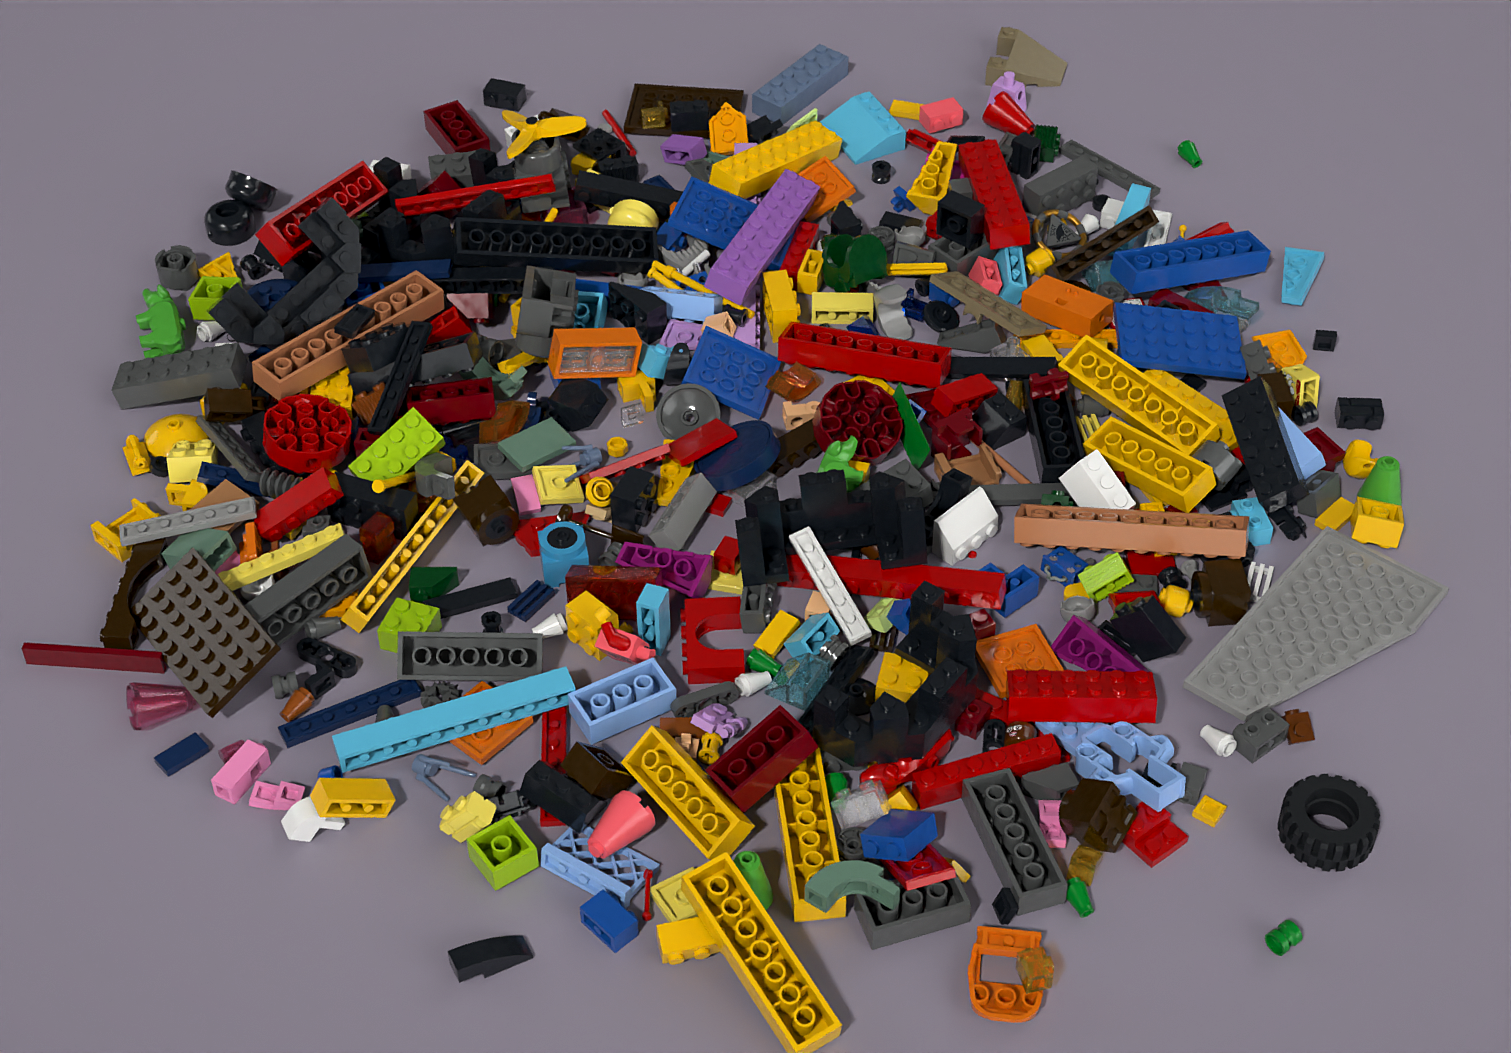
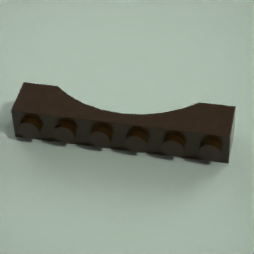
[100,537,168,650]

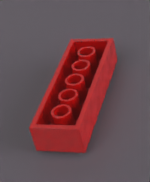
[1006,669,1157,723]

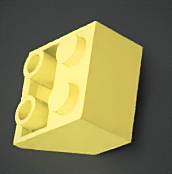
[167,439,218,483]

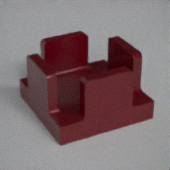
[931,407,983,461]
[1303,427,1346,472]

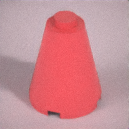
[587,790,655,858]

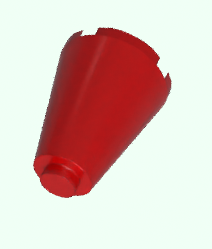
[982,91,1035,136]

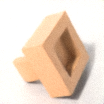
[675,733,700,762]

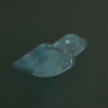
[1183,286,1259,320]

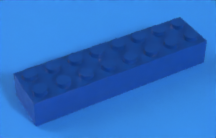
[1110,230,1271,294]

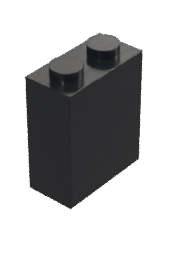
[1110,595,1186,662]

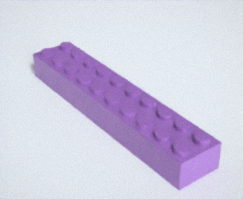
[704,169,821,305]

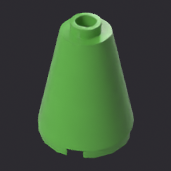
[1357,456,1402,506]
[733,851,773,910]

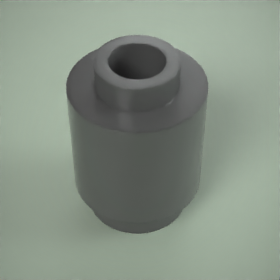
[1077,395,1109,417]

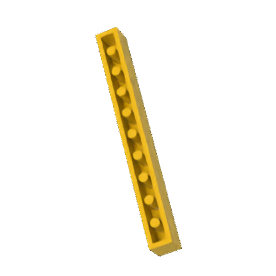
[340,460,484,633]

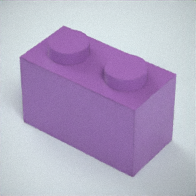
[660,134,707,165]

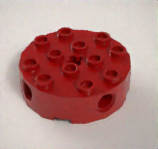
[263,394,352,474]

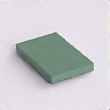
[498,417,576,473]

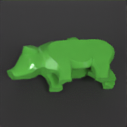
[136,284,187,358]
[816,436,864,492]

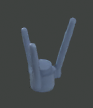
[562,444,602,483]
[412,754,476,802]

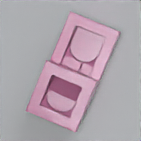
[511,474,541,516]
[248,781,305,810]
[1038,800,1066,848]

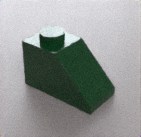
[409,567,459,603]

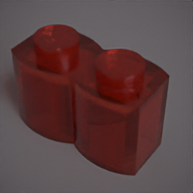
[359,511,397,565]

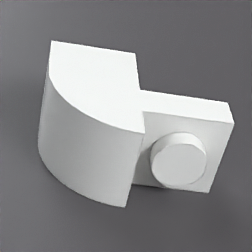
[281,797,345,842]

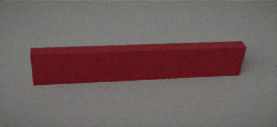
[21,642,166,674]

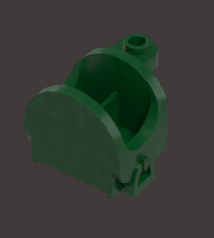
[820,234,888,293]

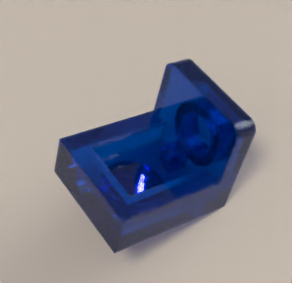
[901,288,927,322]

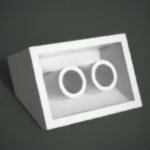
[1059,449,1136,510]
[932,486,998,566]

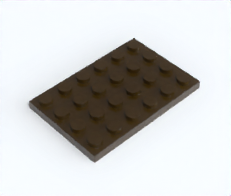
[624,83,744,139]

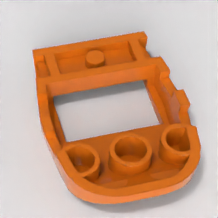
[968,926,1046,1023]

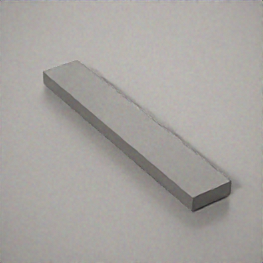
[119,496,257,547]

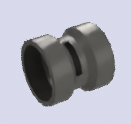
[598,542,623,574]
[271,671,299,699]
[473,774,507,804]

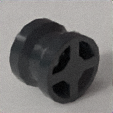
[872,160,891,184]
[1291,401,1318,426]
[1158,566,1186,589]

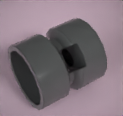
[477,334,504,367]

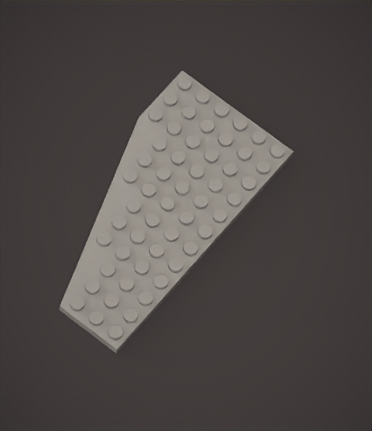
[1183,526,1449,722]

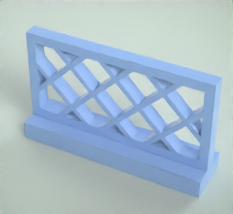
[541,826,660,909]

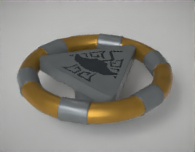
[1031,209,1087,260]

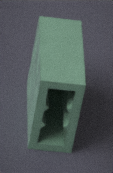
[161,528,237,571]

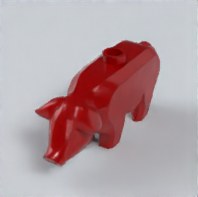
[859,728,955,797]

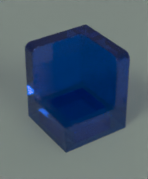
[846,314,880,336]

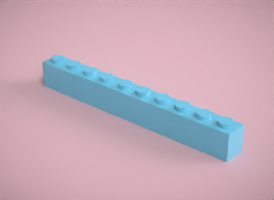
[332,666,576,773]

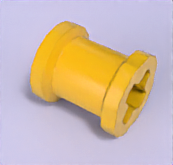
[698,732,723,765]

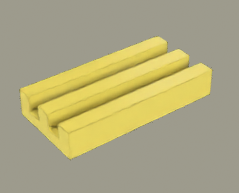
[1075,414,1100,444]

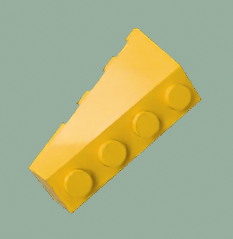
[906,141,957,215]

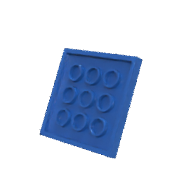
[681,326,782,420]

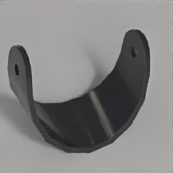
[663,342,691,384]

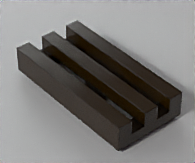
[869,625,897,653]

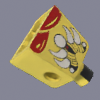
[1280,364,1320,408]

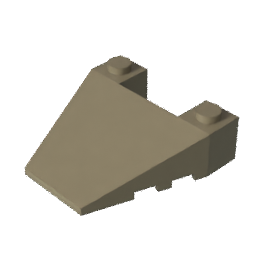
[985,27,1067,87]

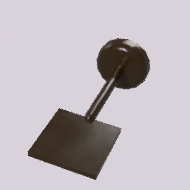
[555,504,644,545]

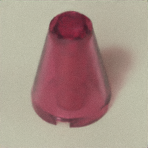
[126,682,196,731]

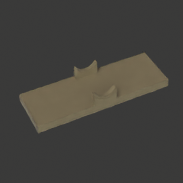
[929,271,1047,337]

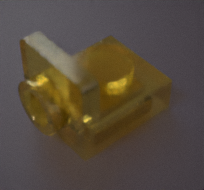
[641,101,668,129]
[1067,844,1103,886]

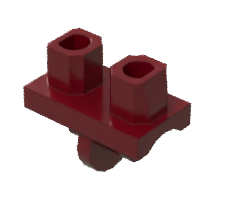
[1029,368,1069,401]

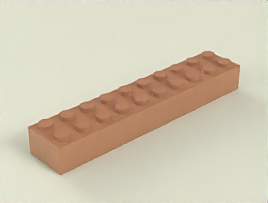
[252,270,444,401]
[1014,503,1250,559]

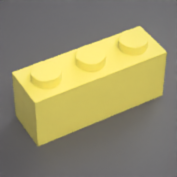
[812,292,873,325]

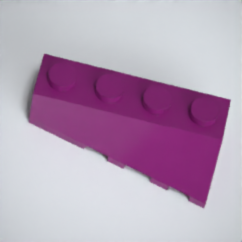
[615,542,713,598]
[1051,615,1151,672]

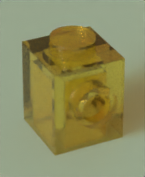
[1015,946,1054,994]

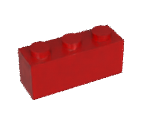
[931,373,998,417]

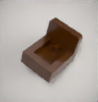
[1281,709,1315,745]

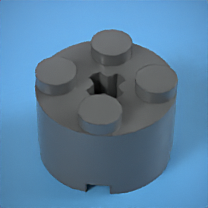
[155,245,199,291]
[1191,440,1243,491]

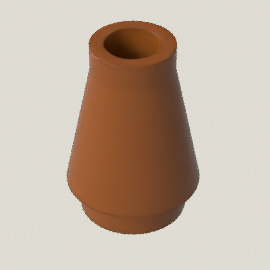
[280,687,315,723]

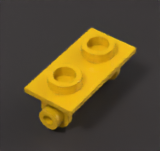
[122,435,151,476]

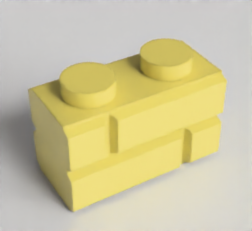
[439,791,496,843]

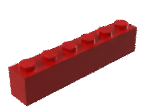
[912,733,1061,810]

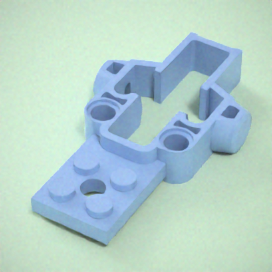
[1035,721,1186,812]

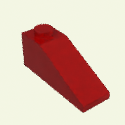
[426,305,473,345]

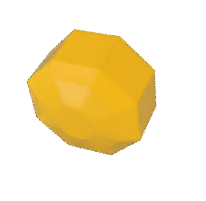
[606,436,628,457]

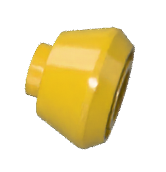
[585,477,614,507]

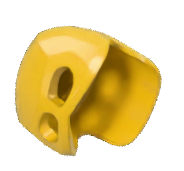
[1343,439,1379,479]

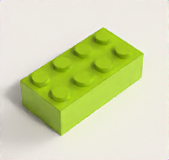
[348,407,445,488]

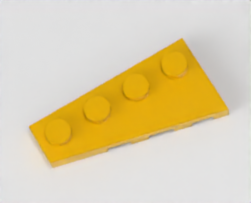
[657,439,695,506]

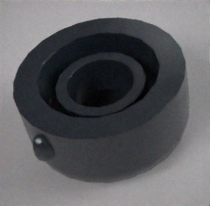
[225,170,278,210]
[204,199,256,246]

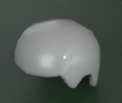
[895,226,926,246]
[617,273,648,287]
[1060,595,1095,623]

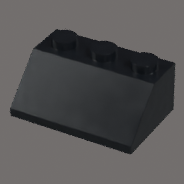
[519,760,608,834]

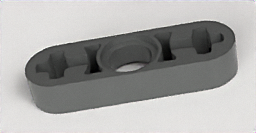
[670,681,739,717]

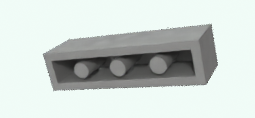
[649,473,717,551]

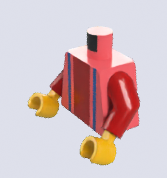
[595,605,656,665]

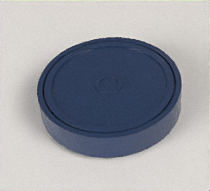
[694,420,781,491]

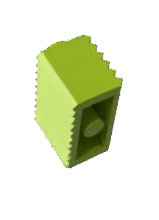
[1078,552,1134,603]

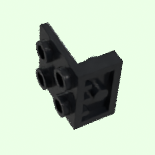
[572,128,626,162]

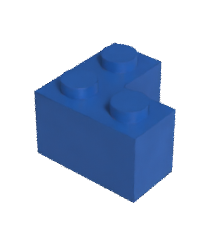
[978,562,1040,618]

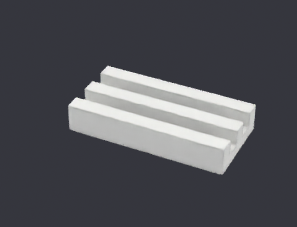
[1247,562,1274,602]

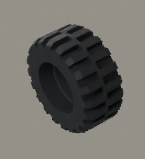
[1277,774,1380,872]

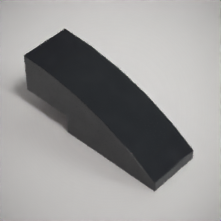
[447,936,533,983]

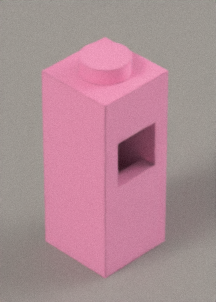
[211,740,271,805]

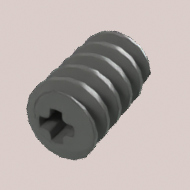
[259,468,303,499]

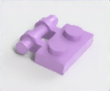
[690,703,748,738]

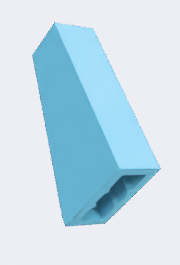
[1107,183,1151,257]

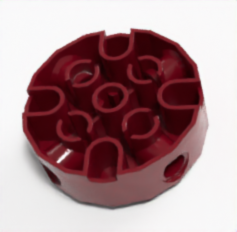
[812,380,903,467]

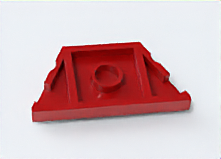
[513,511,591,557]

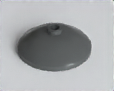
[656,383,721,440]

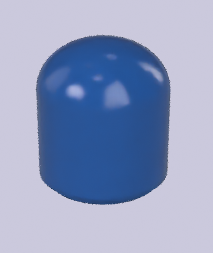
[317,765,343,779]

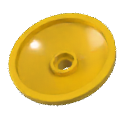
[144,413,209,458]

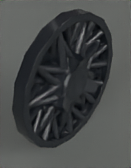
[922,300,959,333]

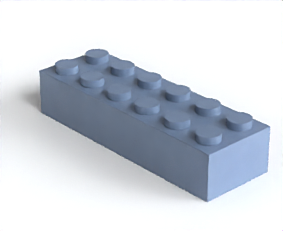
[752,44,849,124]

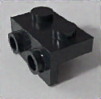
[747,115,783,144]

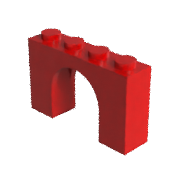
[680,596,745,684]

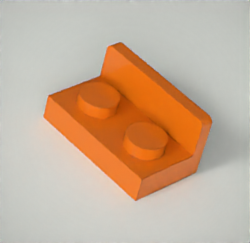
[239,522,263,564]

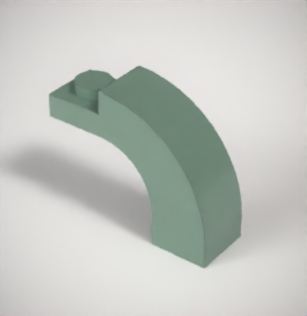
[458,356,528,400]
[805,860,900,913]

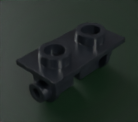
[1268,504,1307,541]
[485,789,530,825]

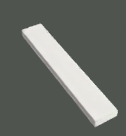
[789,526,872,646]

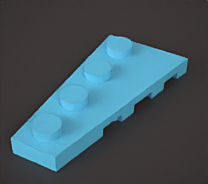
[1282,247,1324,306]

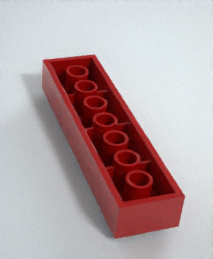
[958,139,1030,250]
[255,161,388,266]
[778,321,952,389]

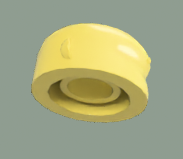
[607,199,659,232]

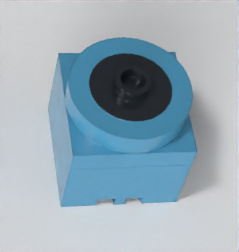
[537,521,591,588]

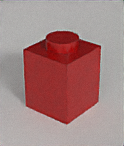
[714,535,741,576]

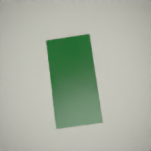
[892,383,931,471]

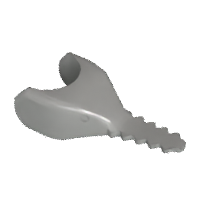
[658,234,711,283]
[860,280,913,340]

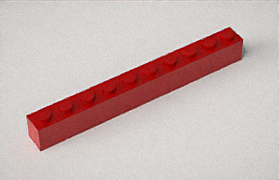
[777,554,1007,610]

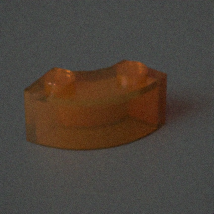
[765,362,822,402]
[479,400,530,444]

